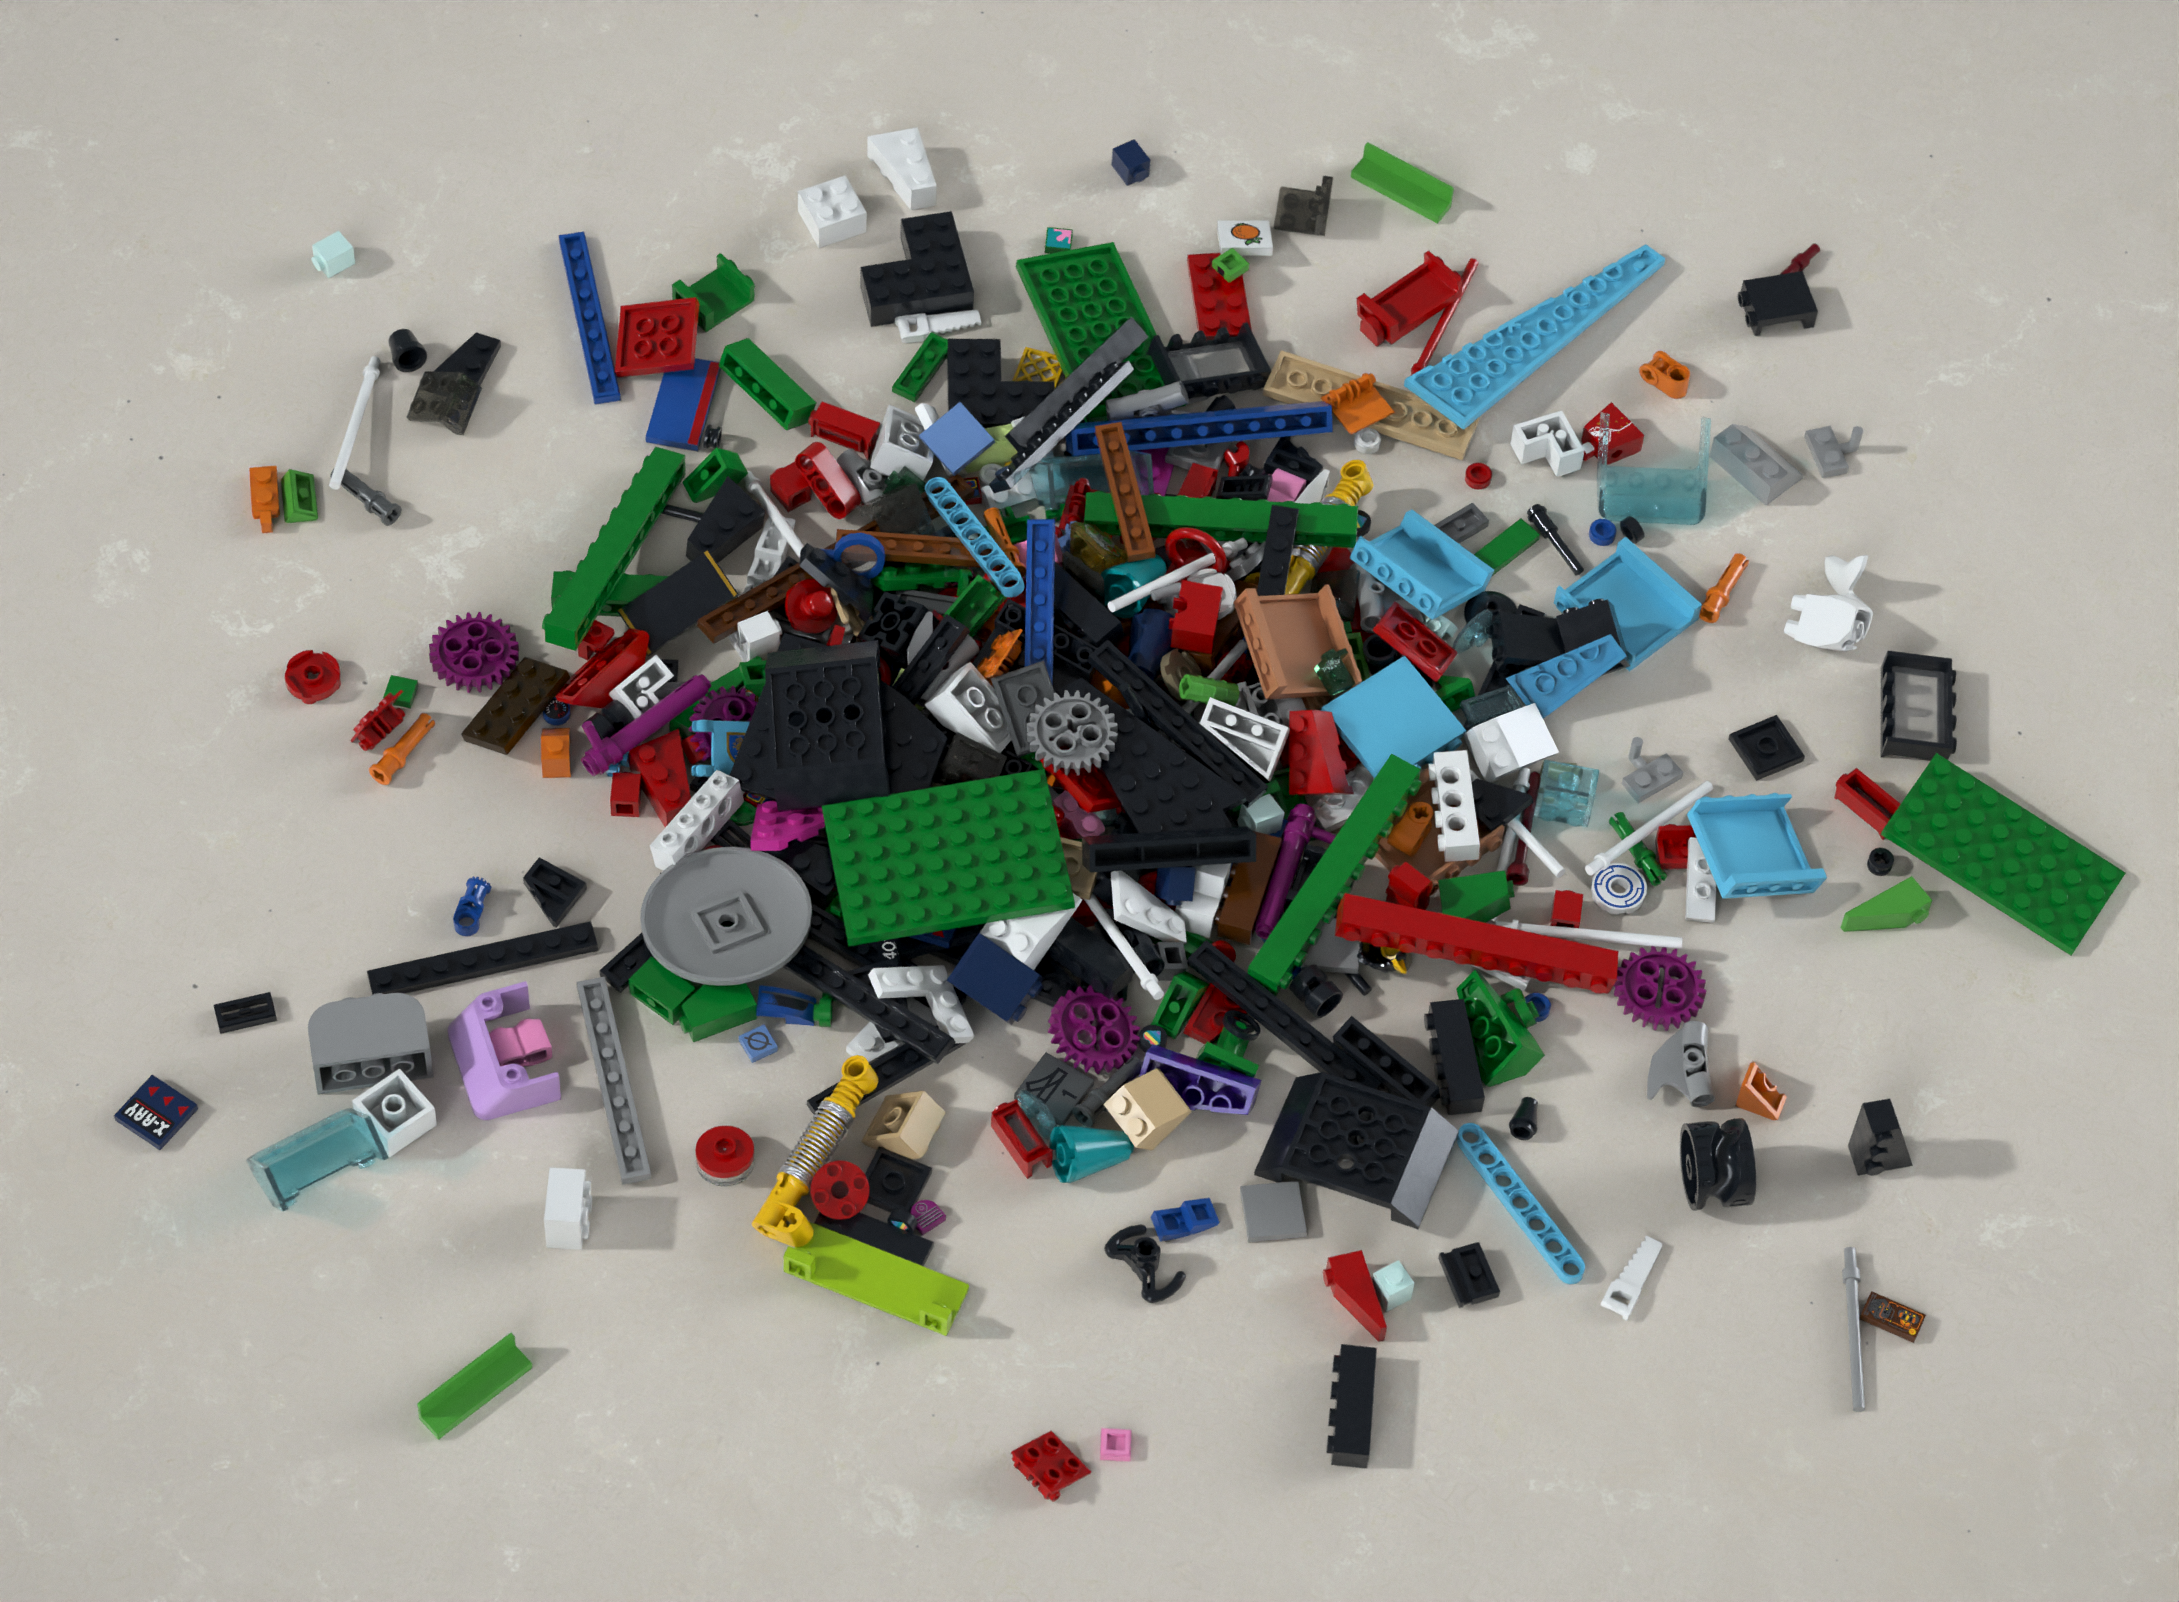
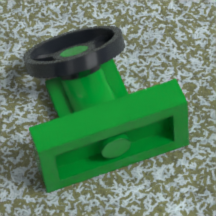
[1196,1010,1261,1077]

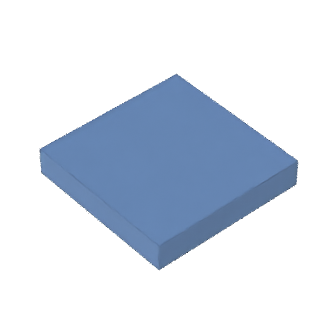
[919,402,995,476]

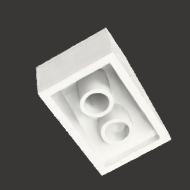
[870,405,934,488]
[925,662,1012,756]
[1463,703,1559,783]
[980,893,1082,970]

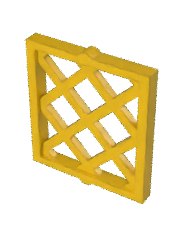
[1012,347,1063,388]

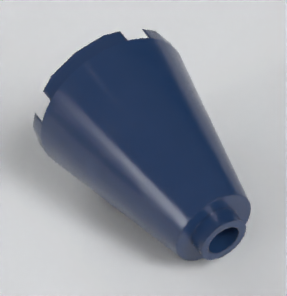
[1128,608,1177,681]

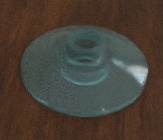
[1452,610,1493,654]

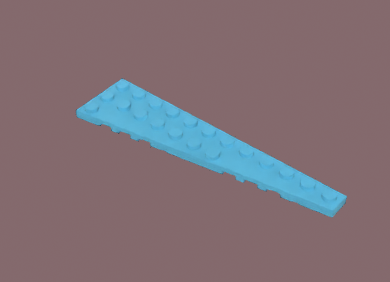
[1404,244,1666,430]

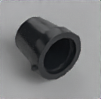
[388,329,427,373]
[1362,634,1398,675]

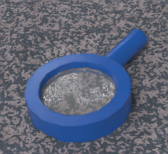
[821,533,885,579]

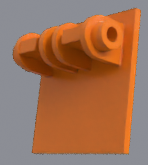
[1321,373,1395,435]
[976,629,1023,688]

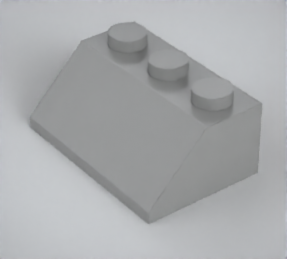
[1709,424,1803,505]

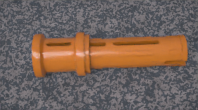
[983,507,1026,582]
[1699,553,1749,623]
[369,713,435,785]

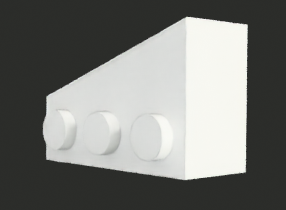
[867,127,937,210]
[1200,697,1290,782]

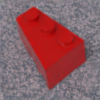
[629,729,691,828]

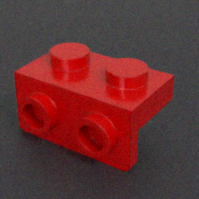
[1655,824,1697,869]

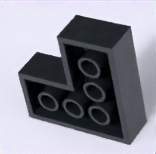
[860,211,974,327]
[947,339,1055,429]

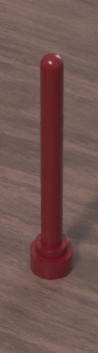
[1506,771,1540,886]

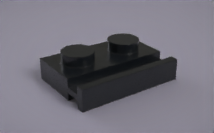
[1438,1242,1500,1308]

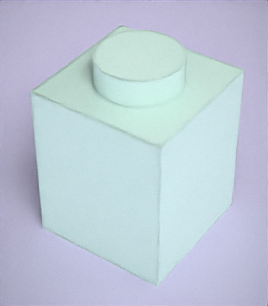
[312,231,355,278]
[1238,794,1284,835]
[1372,1260,1414,1312]

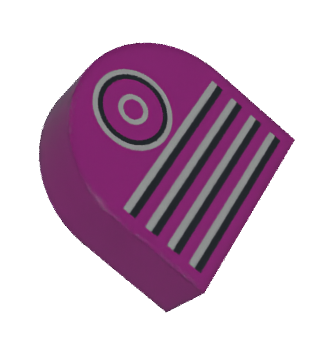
[911,1200,946,1236]

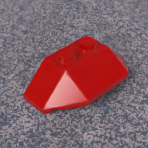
[556,628,649,709]

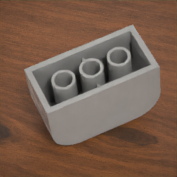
[308,993,433,1095]

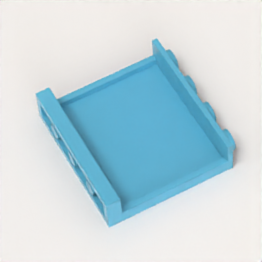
[1350,509,1494,620]
[1554,537,1702,671]
[1320,656,1466,779]
[1687,793,1827,899]

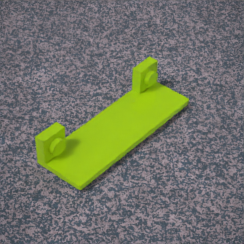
[783,1222,969,1336]

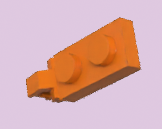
[249,466,280,533]

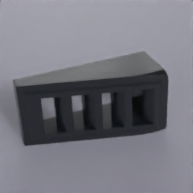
[1216,475,1273,501]

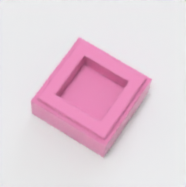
[1100,1428,1131,1462]

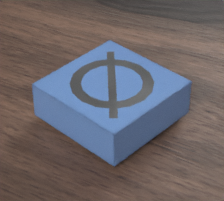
[739,1025,778,1063]

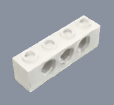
[1428,750,1480,862]
[650,770,744,871]

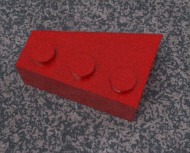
[1289,710,1354,796]

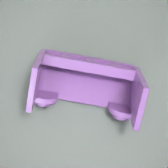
[448,981,561,1120]

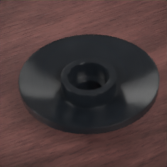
[1464,591,1517,637]

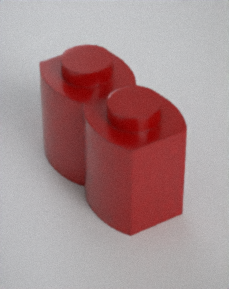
[1385,861,1433,910]

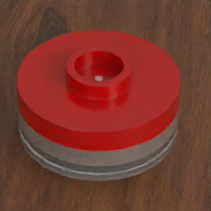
[695,1126,755,1186]

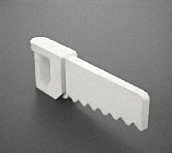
[894,310,981,343]
[1601,1236,1662,1320]

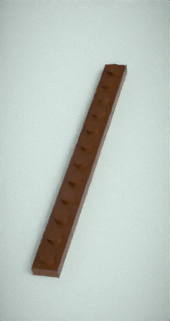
[697,473,974,644]

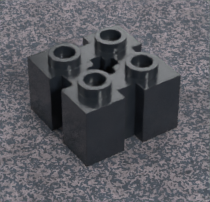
[857,592,940,666]

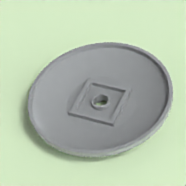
[640,847,812,986]

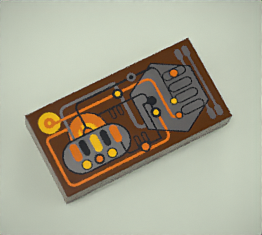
[1860,1291,1926,1343]

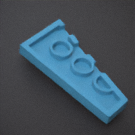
[1506,634,1627,719]

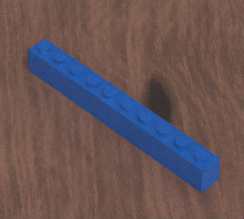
[1065,401,1333,456]

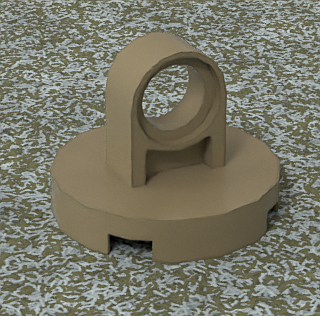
[1154,649,1202,703]

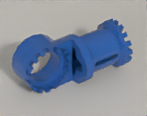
[453,876,492,936]

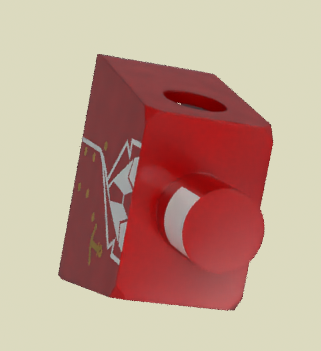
[1581,402,1644,465]

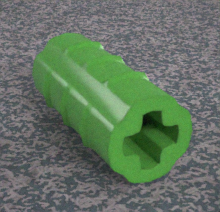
[1179,674,1240,706]

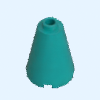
[1096,554,1167,619]
[1050,1125,1134,1183]

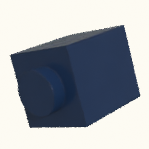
[1111,139,1150,186]
[1155,866,1196,906]

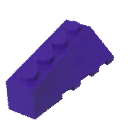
[1139,1044,1262,1115]

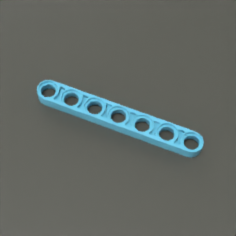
[925,477,1025,598]
[1457,1123,1585,1284]

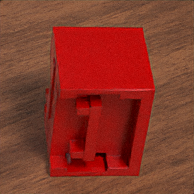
[1169,580,1223,654]

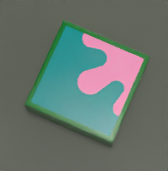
[1045,227,1073,253]

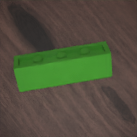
[1351,142,1454,224]
[417,1333,532,1440]

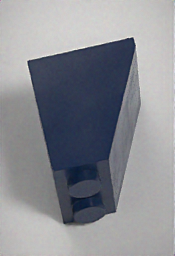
[947,933,1044,1025]

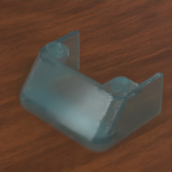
[1029,451,1154,510]
[246,1108,389,1212]

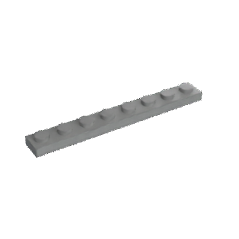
[577,977,651,1185]

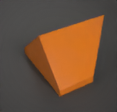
[1735,1061,1787,1120]

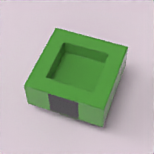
[1212,248,1249,283]

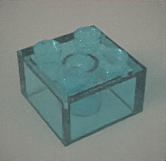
[1534,760,1599,827]

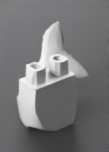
[1784,555,1873,651]

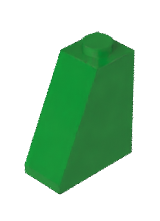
[1438,870,1515,923]
[679,983,757,1042]

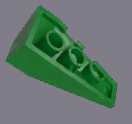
[1456,969,1545,1087]

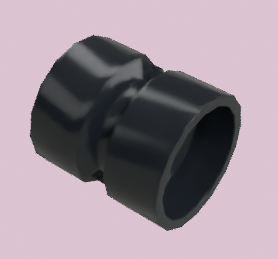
[585,700,634,740]
[1289,964,1343,1018]

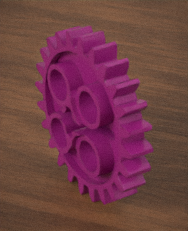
[429,612,519,693]
[688,686,758,761]
[1614,946,1706,1031]
[1048,986,1140,1074]

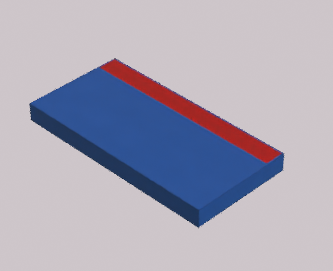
[646,358,721,451]

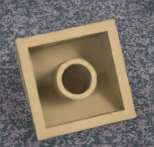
[1103,1068,1192,1150]
[861,1091,946,1159]

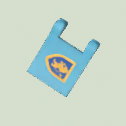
[691,720,750,777]

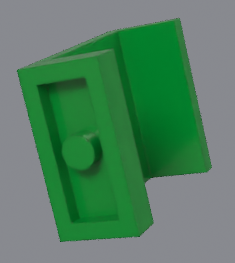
[672,253,755,332]

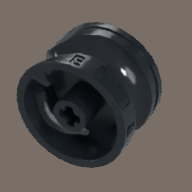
[1680,1118,1756,1211]

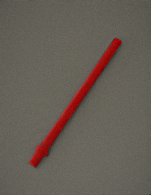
[1411,258,1479,375]

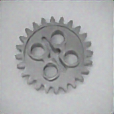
[1027,690,1118,775]

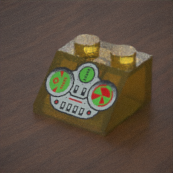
[1070,522,1128,583]

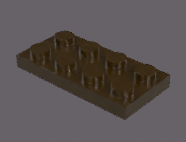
[461,657,570,755]

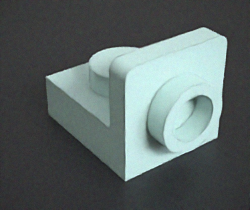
[1423,615,1458,639]

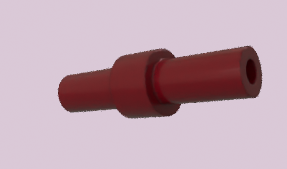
[1780,244,1820,275]

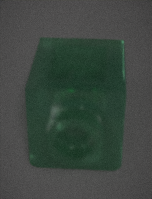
[882,466,926,503]
[1314,648,1356,696]

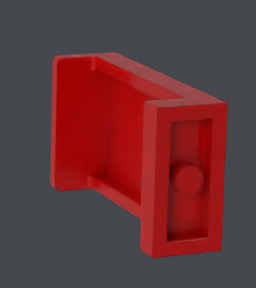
[1356,251,1463,345]

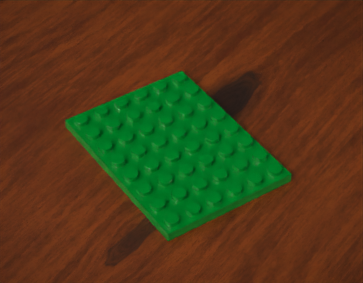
[822,769,1075,946]

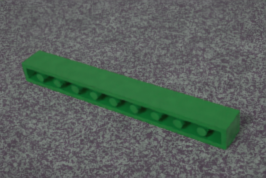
[542,446,685,651]
[1084,491,1358,548]
[1247,753,1422,996]

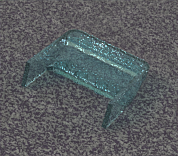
[1597,412,1711,525]

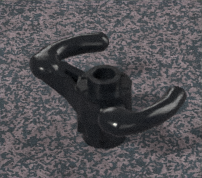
[1104,1224,1186,1303]

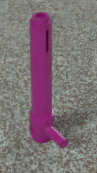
[581,674,711,776]
[1255,804,1336,939]

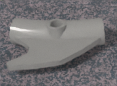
[1105,381,1188,421]
[836,448,903,521]
[1349,563,1424,633]
[907,612,980,709]
[1647,1021,1716,1107]

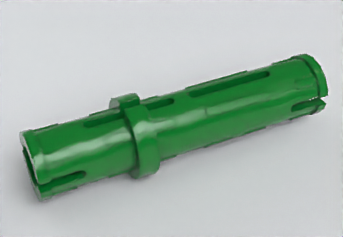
[1609,812,1667,886]

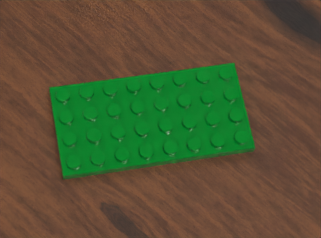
[1015,242,1186,423]
[1881,753,2126,956]

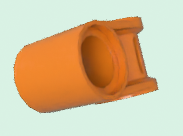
[1639,351,1690,399]
[1387,802,1433,857]

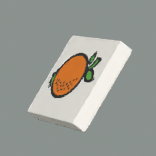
[1217,221,1273,256]

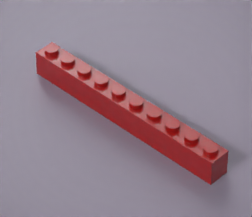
[1335,893,1619,994]

